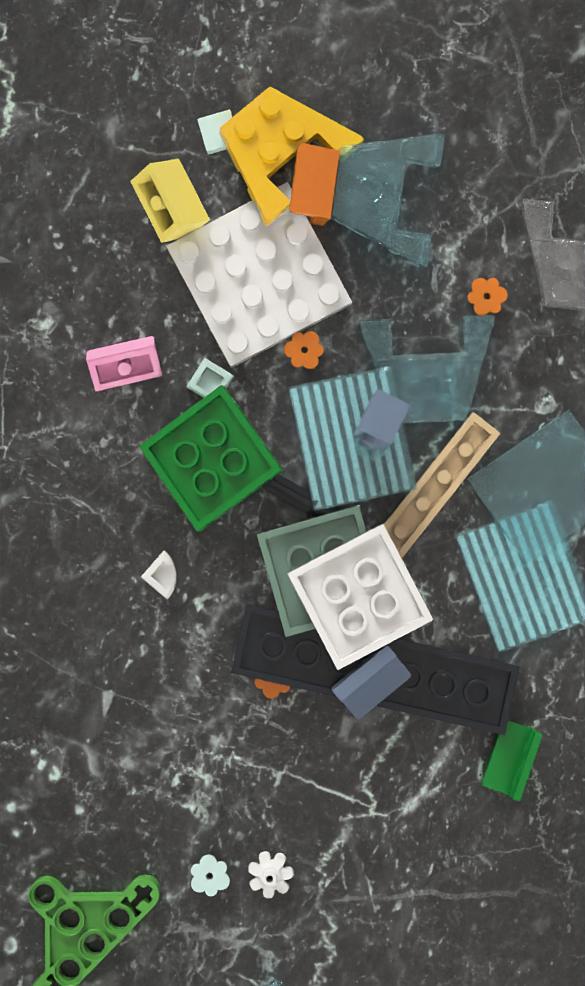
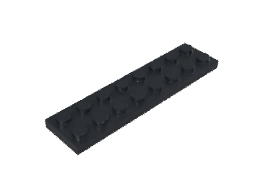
[231,604,520,735]

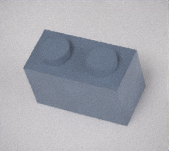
[353,389,410,452]

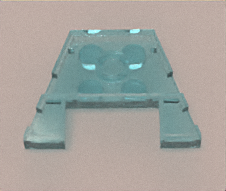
[331,134,445,268]
[359,315,495,424]

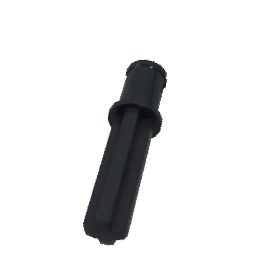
[261,474,343,518]

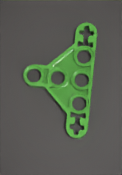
[28,874,161,986]

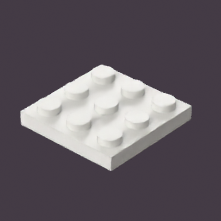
[287,524,433,670]

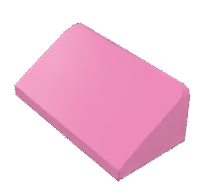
[86,336,162,392]

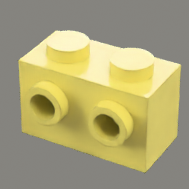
[130,159,210,243]

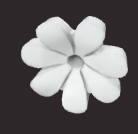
[248,851,294,898]

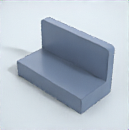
[331,645,411,719]

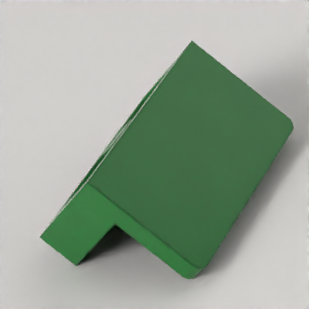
[480,720,542,802]

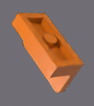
[289,143,340,226]

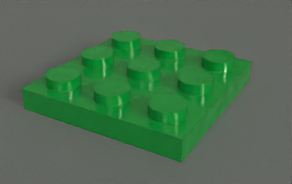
[139,385,284,532]

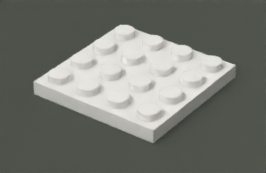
[166,182,352,368]

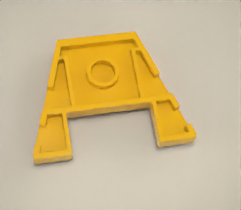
[219,87,364,227]

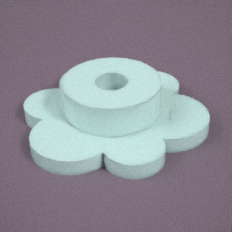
[191,854,230,896]

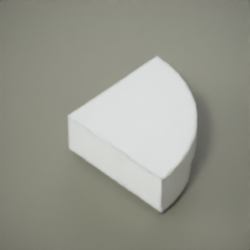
[141,550,177,599]

